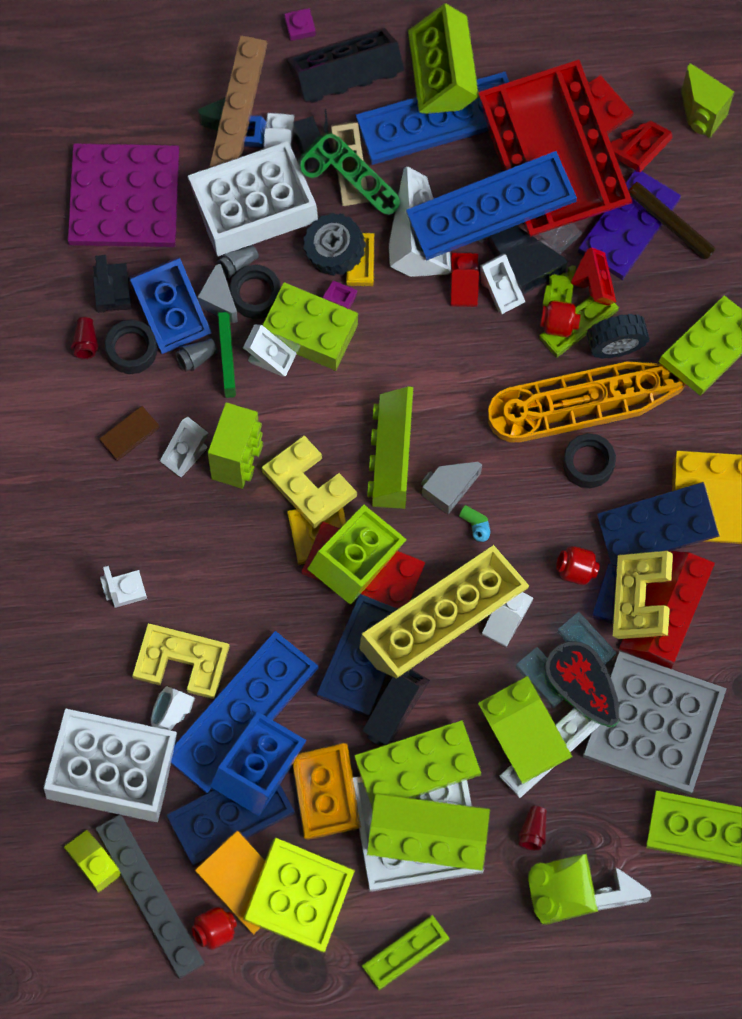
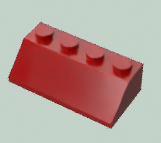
[619,551,715,669]

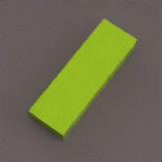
[539,296,619,358]
[362,915,450,990]

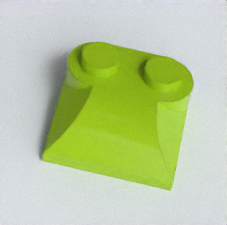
[528,854,598,925]

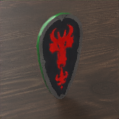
[546,642,619,727]

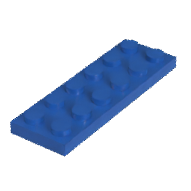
[356,72,509,165]
[406,151,577,261]
[171,631,318,794]

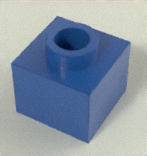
[243,116,267,148]

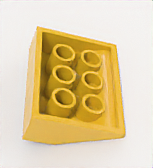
[672,451,742,544]

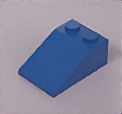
[128,257,211,354]
[210,712,306,816]

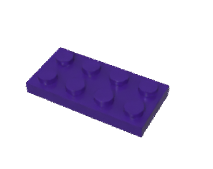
[578,170,681,280]

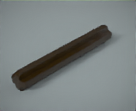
[628,182,715,259]

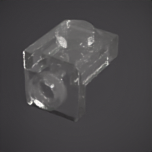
[539,223,582,254]

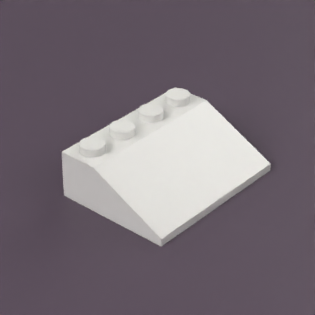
[188,141,318,256]
[44,709,177,822]

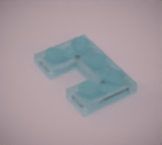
[516,612,616,708]

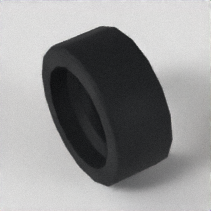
[230,264,281,319]
[105,320,157,374]
[563,433,616,489]

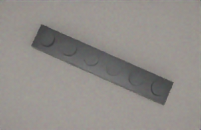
[96,814,205,979]

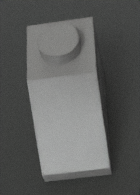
[421,462,482,514]

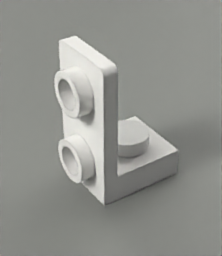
[100,566,147,608]

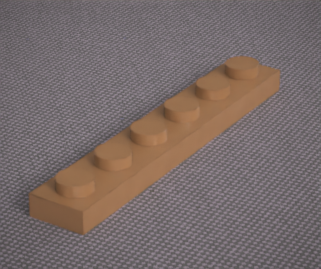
[210,35,268,168]

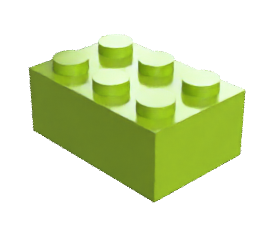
[263,282,358,371]
[208,402,263,489]

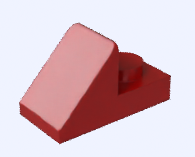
[571,247,616,306]
[451,253,479,307]

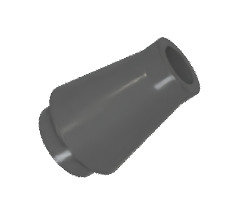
[217,245,259,279]
[175,338,218,372]

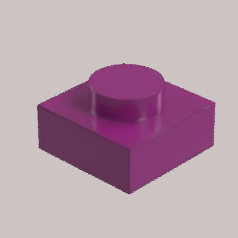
[284,8,316,41]
[323,280,358,309]

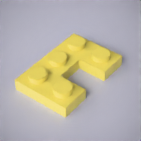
[262,436,357,529]
[613,551,673,639]
[133,623,230,699]

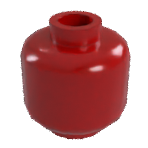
[540,300,581,338]
[556,546,600,585]
[192,907,237,950]

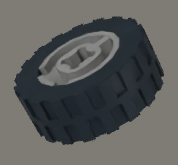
[304,213,366,276]
[586,314,650,359]

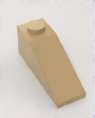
[329,121,369,206]

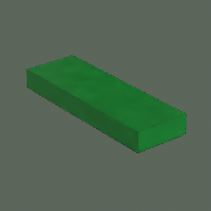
[218,312,236,398]

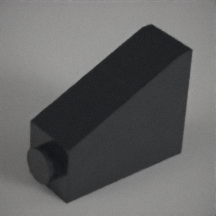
[487,225,567,295]
[362,669,430,745]

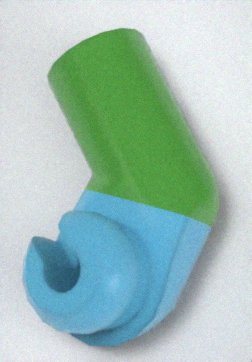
[459,505,491,542]

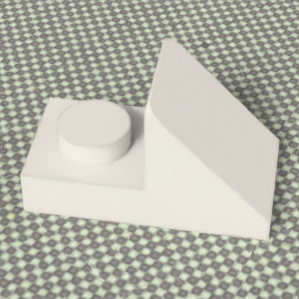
[264,113,294,149]
[480,254,525,314]
[243,325,297,377]
[160,417,209,477]
[482,592,533,648]
[595,868,651,910]

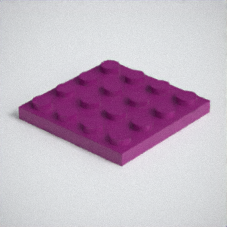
[68,144,180,247]

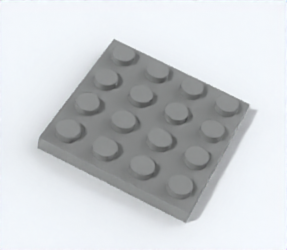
[583,651,727,795]

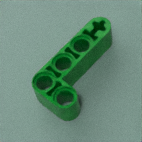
[298,132,400,214]

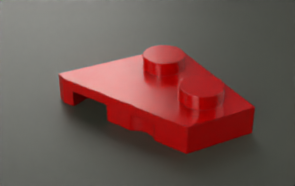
[610,121,672,172]

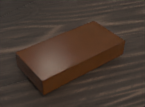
[99,406,160,461]

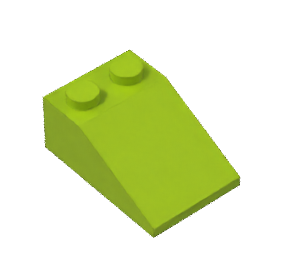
[308,505,407,605]
[478,676,572,784]

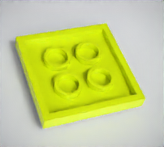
[243,838,354,952]

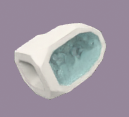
[151,686,195,731]

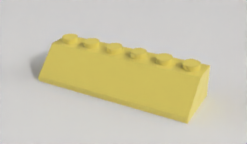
[359,545,529,678]

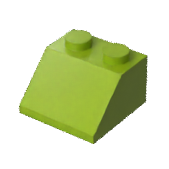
[681,63,734,138]

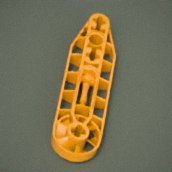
[488,361,686,443]

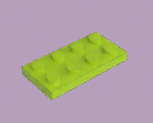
[659,295,742,396]
[355,720,481,811]
[646,791,742,867]

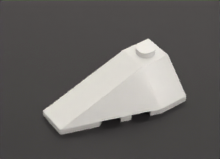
[389,167,451,277]

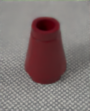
[71,317,98,359]
[518,806,547,851]

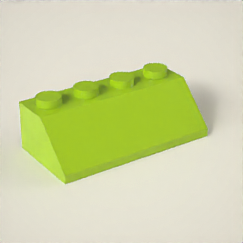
[408,3,479,114]
[367,387,413,509]
[367,793,490,871]

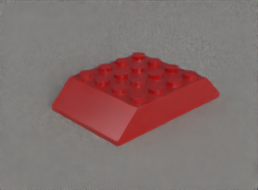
[479,59,632,237]

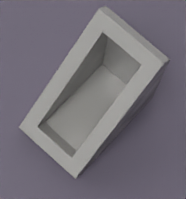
[198,264,238,323]

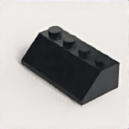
[287,28,405,102]

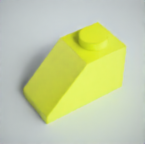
[64,830,121,893]

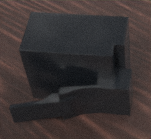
[293,109,332,172]
[93,255,132,313]

